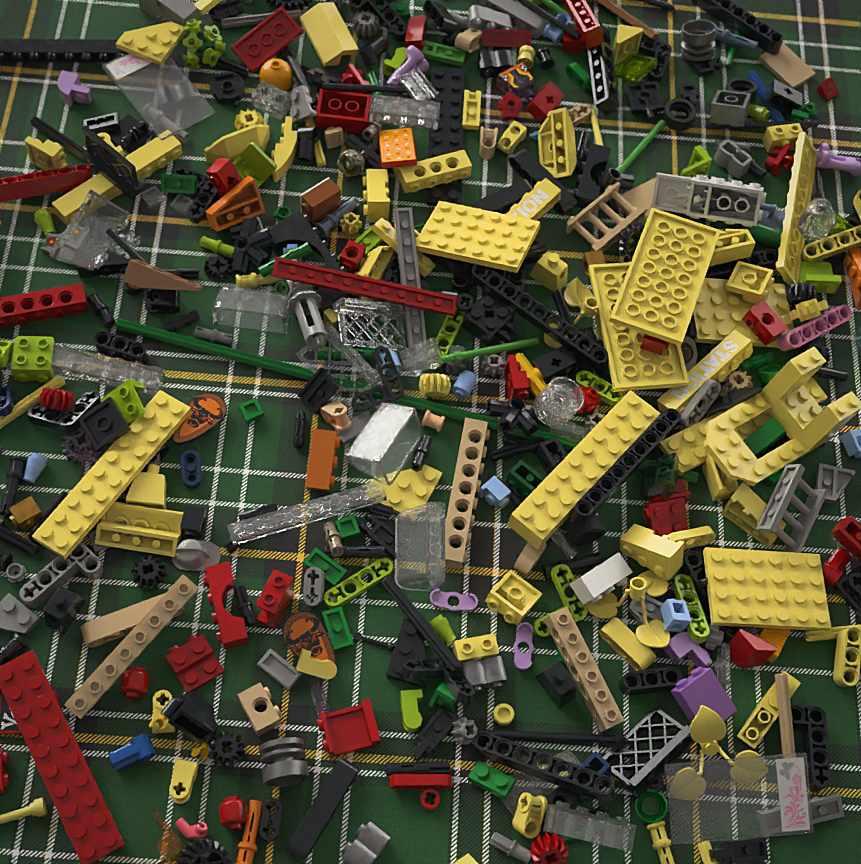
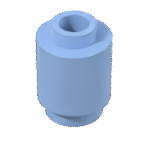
[379,348,403,377]
[452,370,476,399]

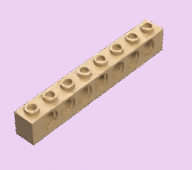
[437,418,490,570]
[64,574,199,719]

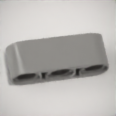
[469,5,513,30]

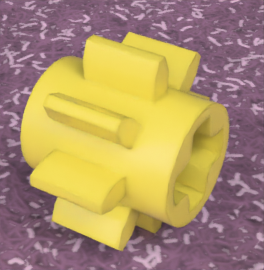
[340,212,362,235]

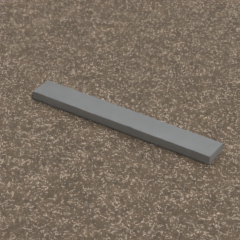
[393,207,428,350]

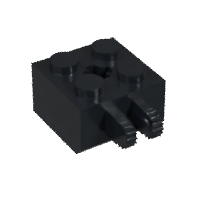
[461,292,519,346]

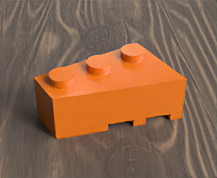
[205,176,266,232]
[844,248,861,309]
[305,428,341,492]

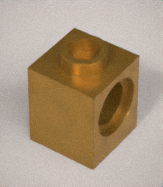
[582,250,606,280]
[9,496,43,531]

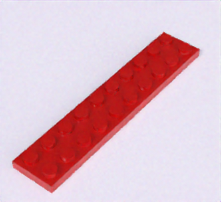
[0,650,126,864]

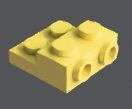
[24,136,69,171]
[726,261,775,304]
[485,570,542,625]

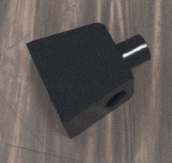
[43,586,86,635]
[535,661,577,709]

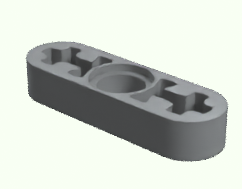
[679,379,721,428]

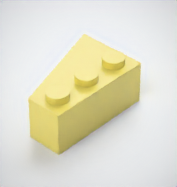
[363,169,390,223]
[709,229,756,266]
[721,482,787,548]
[620,524,684,581]

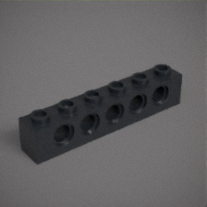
[587,21,619,115]

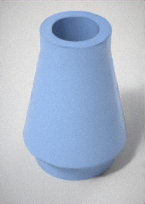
[23,453,47,484]

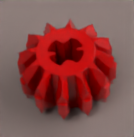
[39,387,74,412]
[530,832,568,864]

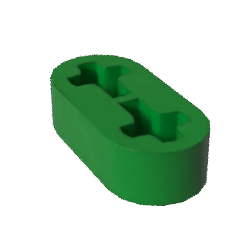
[565,62,592,90]

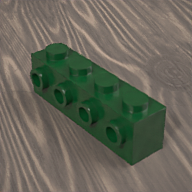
[505,460,572,532]

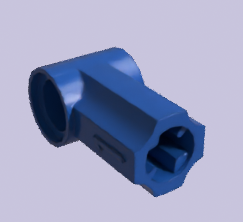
[109,733,156,772]

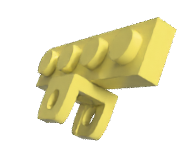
[371,218,436,277]

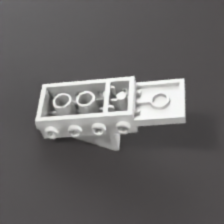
[651,173,766,227]

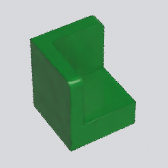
[428,682,457,711]

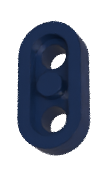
[0,386,14,416]
[180,450,202,489]

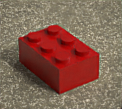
[316,89,371,134]

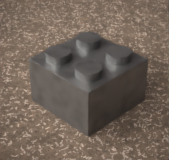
[710,90,751,127]

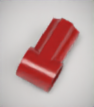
[822,547,852,587]

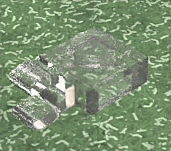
[107,230,141,255]

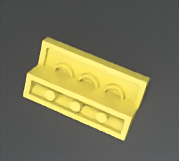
[300,2,358,66]
[95,501,184,557]

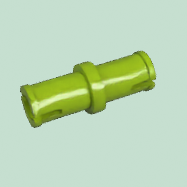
[200,236,236,258]

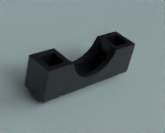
[573,143,611,209]

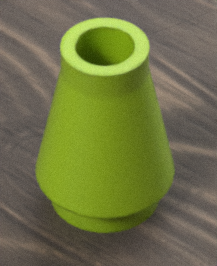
[748,104,770,122]
[34,209,56,237]
[428,614,457,645]

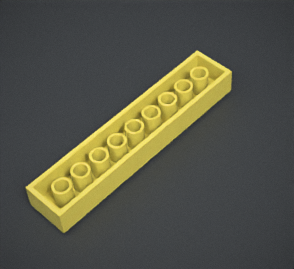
[507,390,661,550]

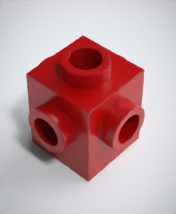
[498,93,522,120]
[567,386,601,414]

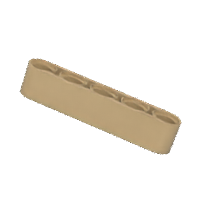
[80,593,185,648]

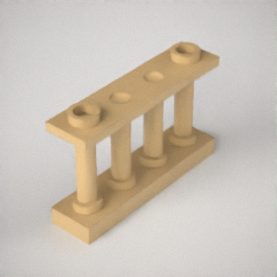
[566,182,647,253]

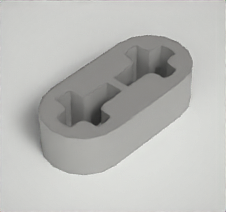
[303,567,325,606]

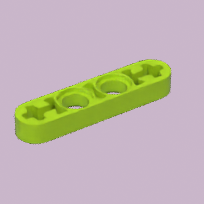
[428,308,465,368]
[324,558,393,609]
[673,574,710,643]

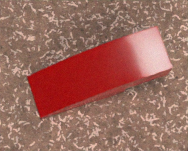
[405,15,428,50]

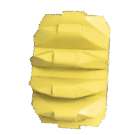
[235,109,264,131]
[419,373,451,398]

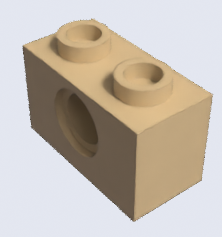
[237,683,282,737]

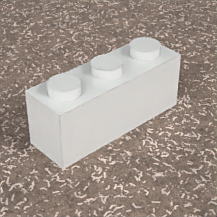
[570,552,632,605]

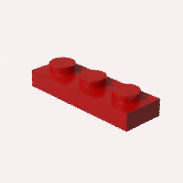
[482,29,532,47]

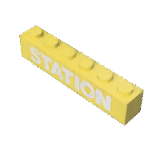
[506,178,561,221]
[657,330,753,414]

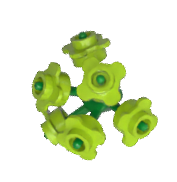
[182,19,227,69]

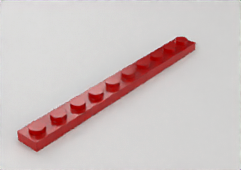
[272,257,457,316]

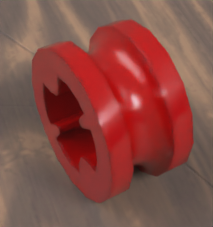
[420,788,440,810]

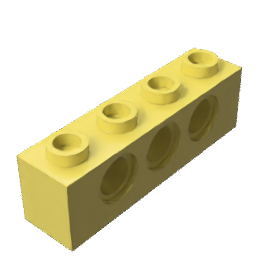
[398,150,472,193]

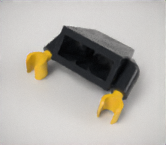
[149,692,218,760]

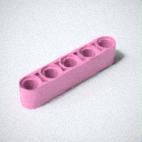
[777,305,852,351]

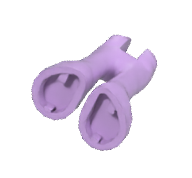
[387,45,429,95]
[816,142,861,176]

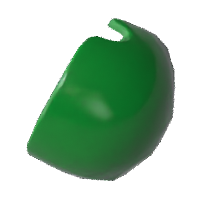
[759,364,785,385]
[635,790,668,823]

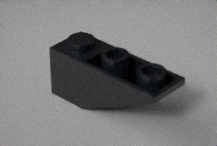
[76,247,131,278]

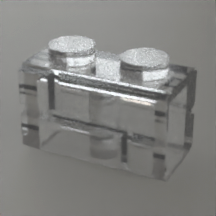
[399,337,442,376]

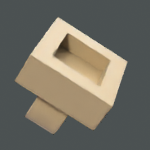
[324,126,344,149]

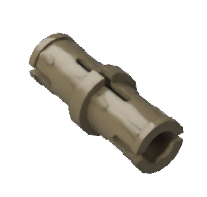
[323,522,344,557]

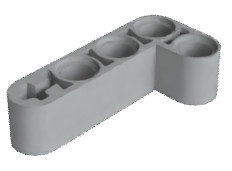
[20,542,103,609]

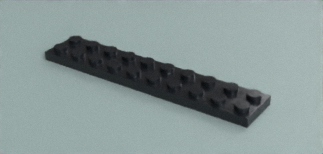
[426,67,464,206]

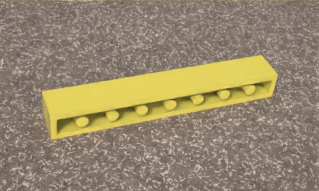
[52,131,183,227]

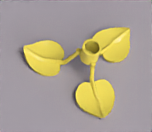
[544,277,603,349]
[586,570,670,648]
[669,705,768,800]

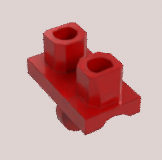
[341,64,371,94]
[764,144,794,177]

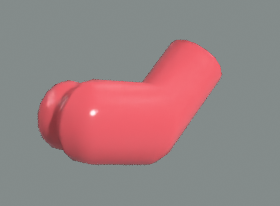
[174,817,208,839]

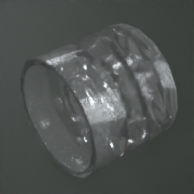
[533,377,584,427]

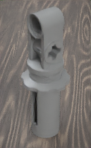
[286,259,328,347]

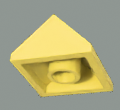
[612,24,644,65]
[702,455,739,501]

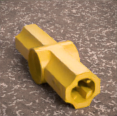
[516,353,554,405]

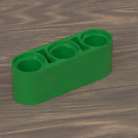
[743,417,787,458]

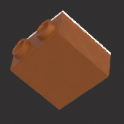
[300,177,341,228]

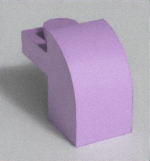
[57,70,93,106]
[662,632,712,668]

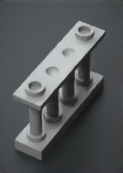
[756,464,828,553]

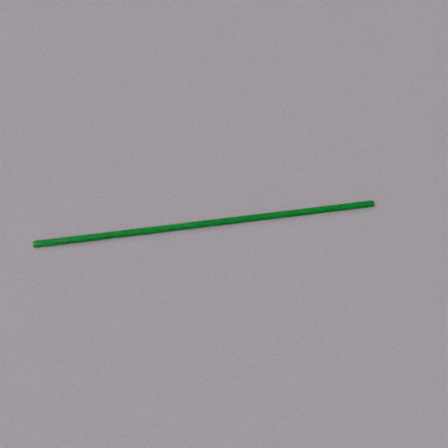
[115,318,699,483]

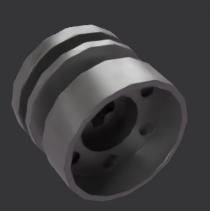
[681,20,717,61]
[259,737,309,787]

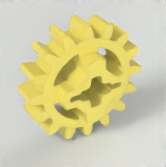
[788,298,829,322]

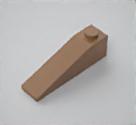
[123,259,203,291]

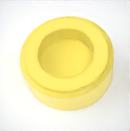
[493,704,514,726]

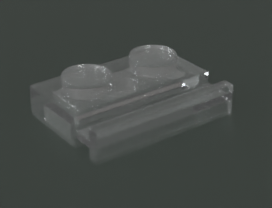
[399,68,438,105]

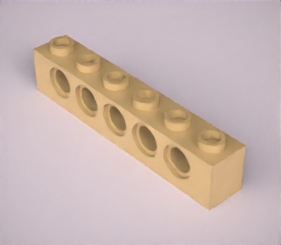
[544,607,625,732]

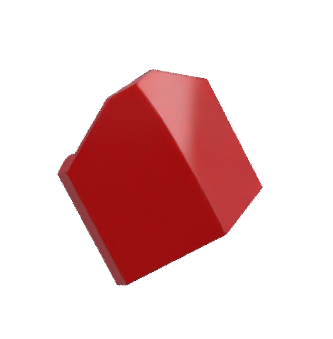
[726,629,777,669]

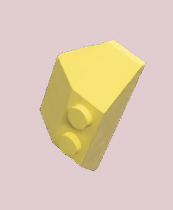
[538,108,577,179]
[204,124,270,164]
[354,246,396,312]

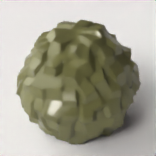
[337,149,365,177]

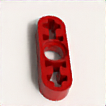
[389,774,452,790]

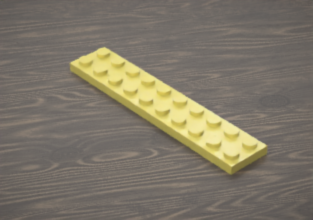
[776,132,818,287]
[659,378,827,476]
[32,390,192,559]

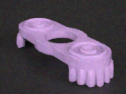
[430,589,478,612]
[513,622,534,671]

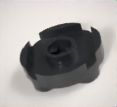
[210,72,245,104]

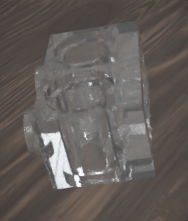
[251,81,292,120]

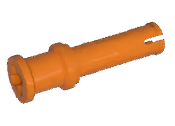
[234,800,263,864]

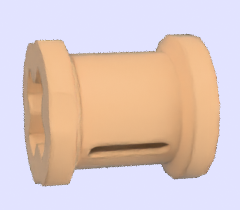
[421,410,445,432]

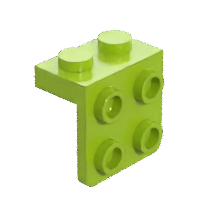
[232,142,277,187]
[680,145,712,178]
[798,261,842,294]
[11,336,55,383]
[100,379,145,425]

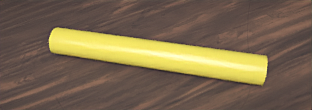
[590,108,603,146]

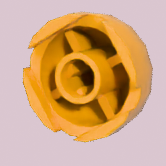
[260,59,293,93]

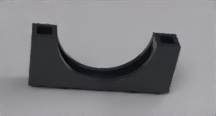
[269,210,358,320]

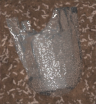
[798,198,836,242]

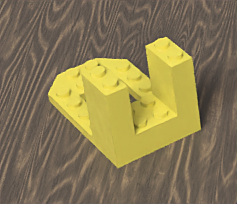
[704,347,861,486]

